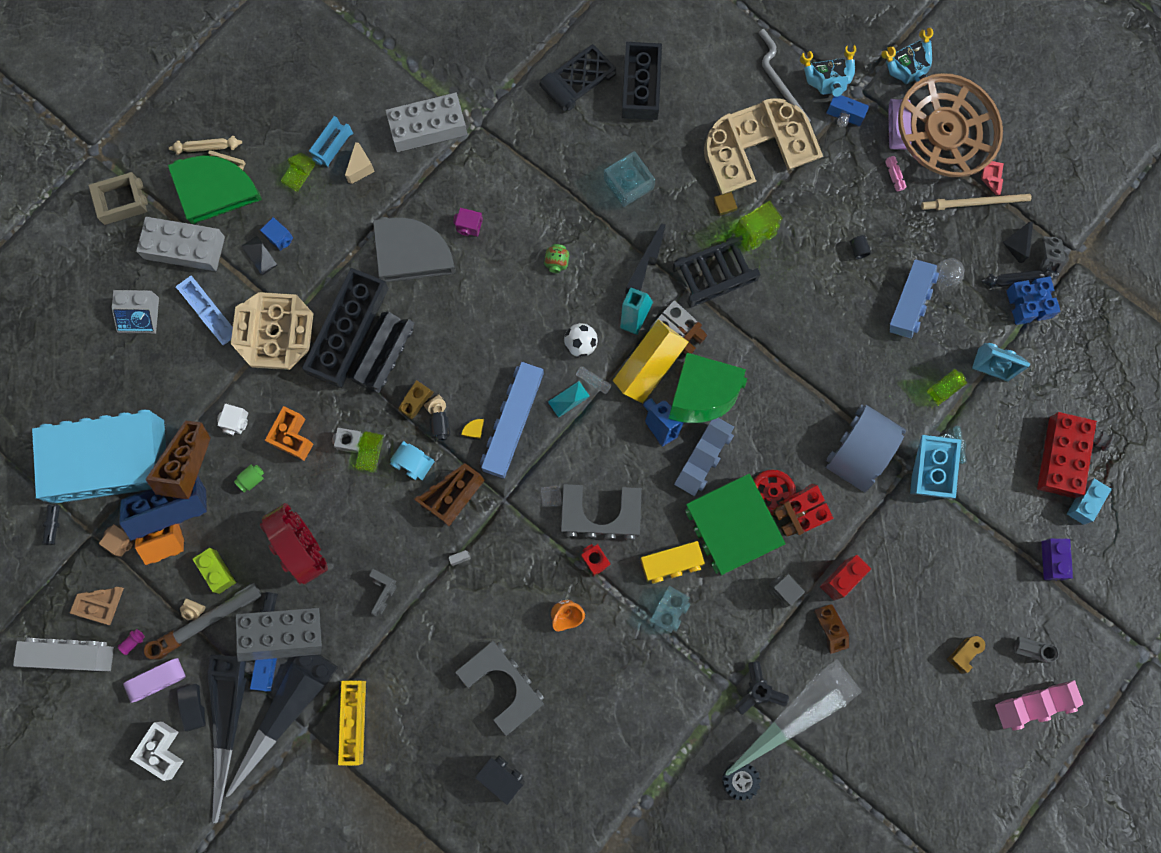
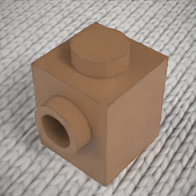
[99,524,135,557]

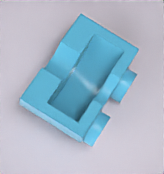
[390,441,435,480]

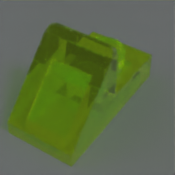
[281,153,316,192]
[355,431,384,472]

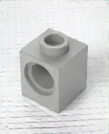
[332,428,364,454]

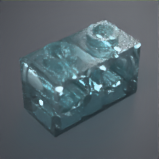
[649,586,691,633]

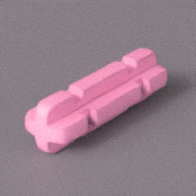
[885,156,906,192]

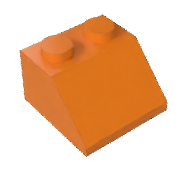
[135,524,184,565]

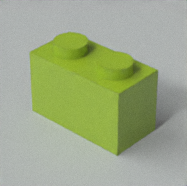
[193,548,236,594]

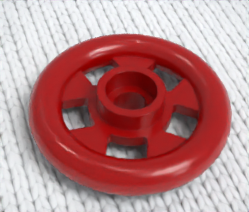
[754,470,796,515]

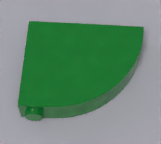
[168,156,262,224]
[668,353,747,423]

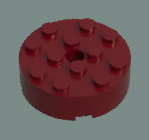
[260,503,328,584]

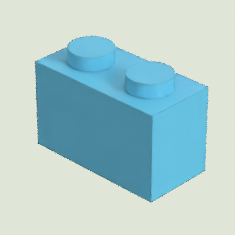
[1067,478,1111,525]

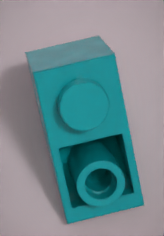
[620,288,653,335]

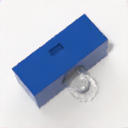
[827,95,869,127]
[245,658,277,691]

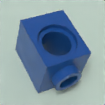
[260,217,293,251]

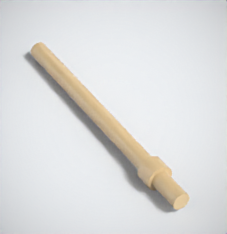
[921,194,1031,210]

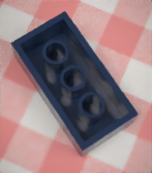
[120,475,207,541]

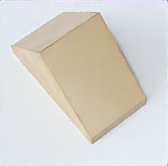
[345,142,374,184]

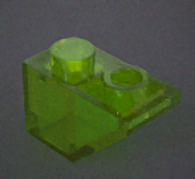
[926,369,968,406]

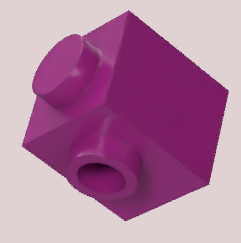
[453,208,483,237]

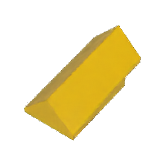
[613,319,689,403]

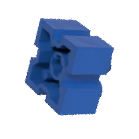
[1006,276,1061,325]

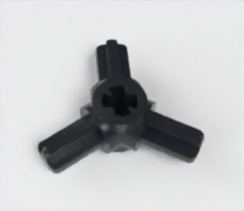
[735,661,789,715]

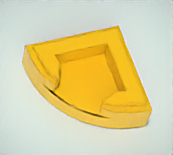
[461,419,484,439]

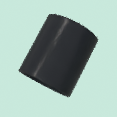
[849,235,872,259]

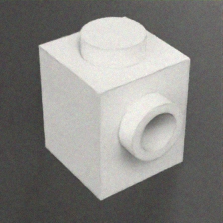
[217,404,248,435]

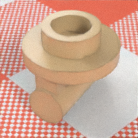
[424,394,446,414]
[180,599,205,620]

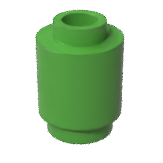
[234,464,264,493]

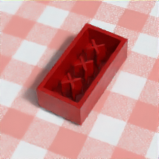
[1037,412,1097,499]

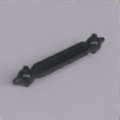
[981,267,1059,288]

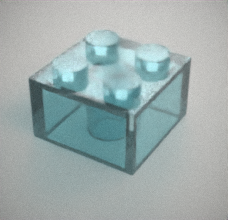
[603,151,655,207]

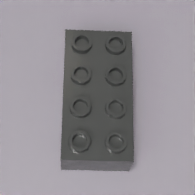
[236,608,322,662]

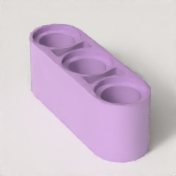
[888,99,912,150]
[123,658,186,703]

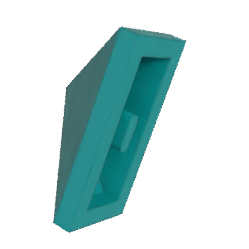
[548,381,590,418]

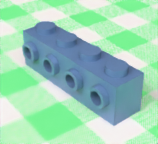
[890,260,939,339]

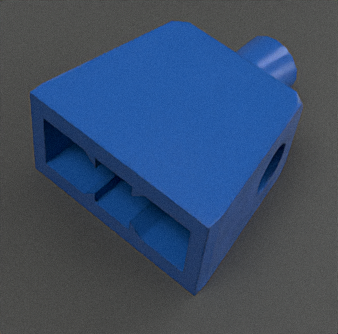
[643,398,684,447]

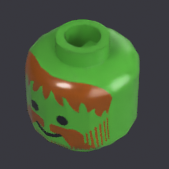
[544,244,570,273]

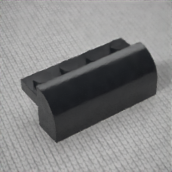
[347,312,414,393]

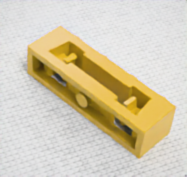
[338,681,366,765]

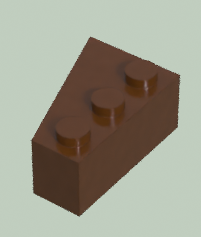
[414,464,485,526]

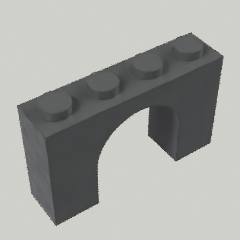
[561,484,642,540]
[455,641,544,736]

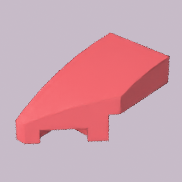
[981,161,1004,195]

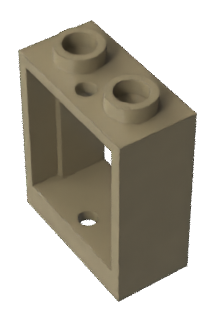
[89,172,148,225]

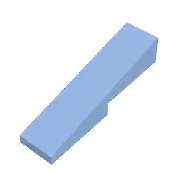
[176,276,233,346]

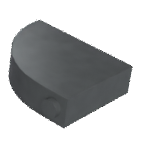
[373,217,456,282]

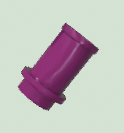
[118,629,145,655]

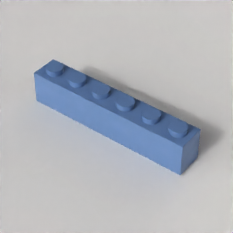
[480,362,544,479]

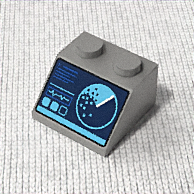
[112,290,159,334]

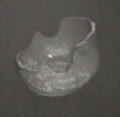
[936,258,965,287]

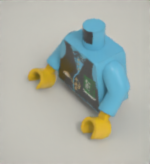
[881,28,933,84]
[800,45,856,97]

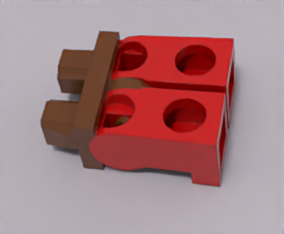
[772,484,834,537]

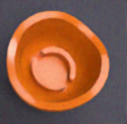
[551,600,585,632]

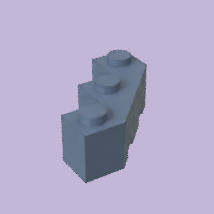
[674,418,734,496]

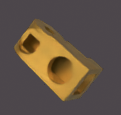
[399,380,434,419]
[947,636,985,674]

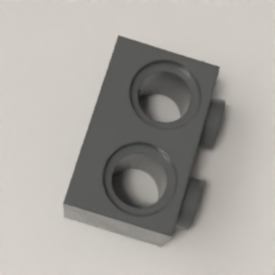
[768,574,805,608]

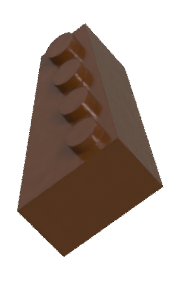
[145,421,211,499]

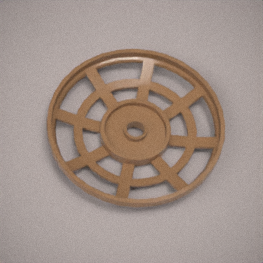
[898,73,1003,177]

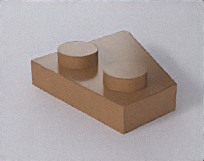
[70,587,124,625]

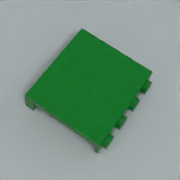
[685,473,786,576]

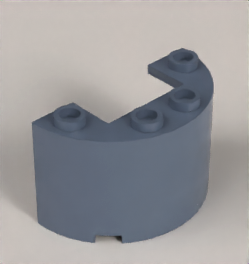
[825,404,906,493]

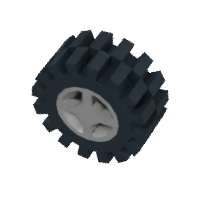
[722,762,761,801]

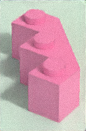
[995,680,1083,731]

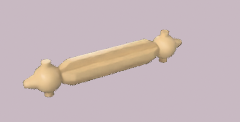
[169,136,242,155]

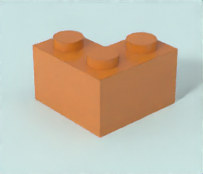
[265,406,313,461]

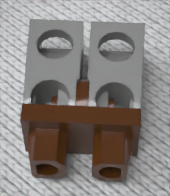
[649,301,707,355]

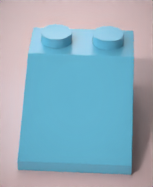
[972,343,1030,382]
[910,435,961,499]

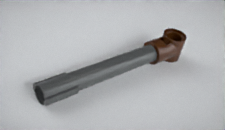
[144,583,262,660]

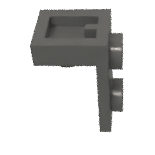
[1038,236,1066,279]
[369,569,397,616]

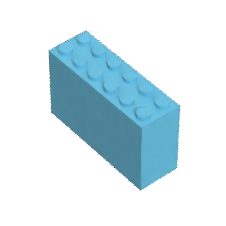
[32,410,166,504]

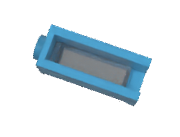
[309,116,353,167]

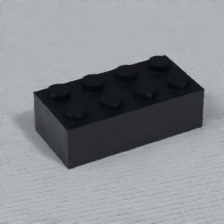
[622,42,662,120]

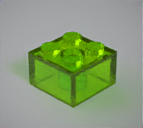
[734,201,783,251]

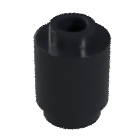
[429,412,450,441]

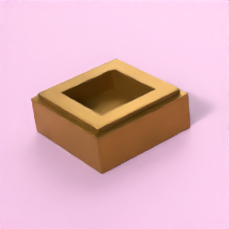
[714,192,737,216]

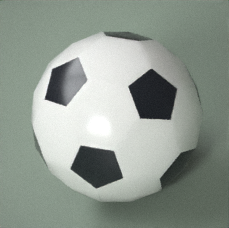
[564,323,598,357]

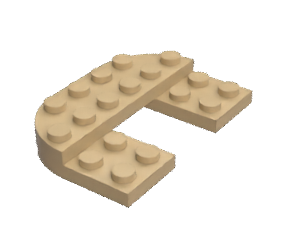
[704,99,823,195]

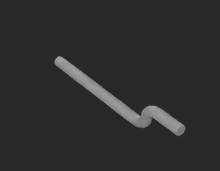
[759,29,811,122]

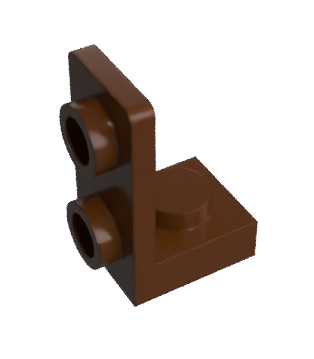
[814,604,849,654]

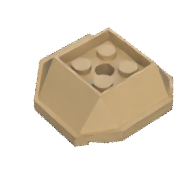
[231,292,313,370]

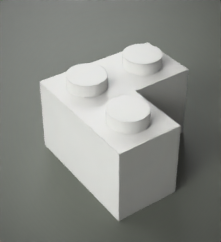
[130,722,183,781]

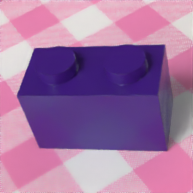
[1041,538,1073,580]

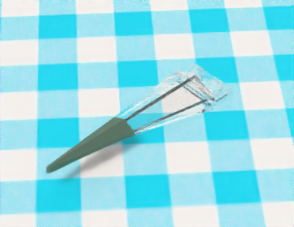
[725,659,862,775]

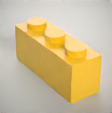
[640,541,705,584]

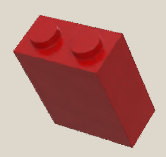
[820,555,871,601]

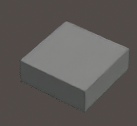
[449,550,471,566]

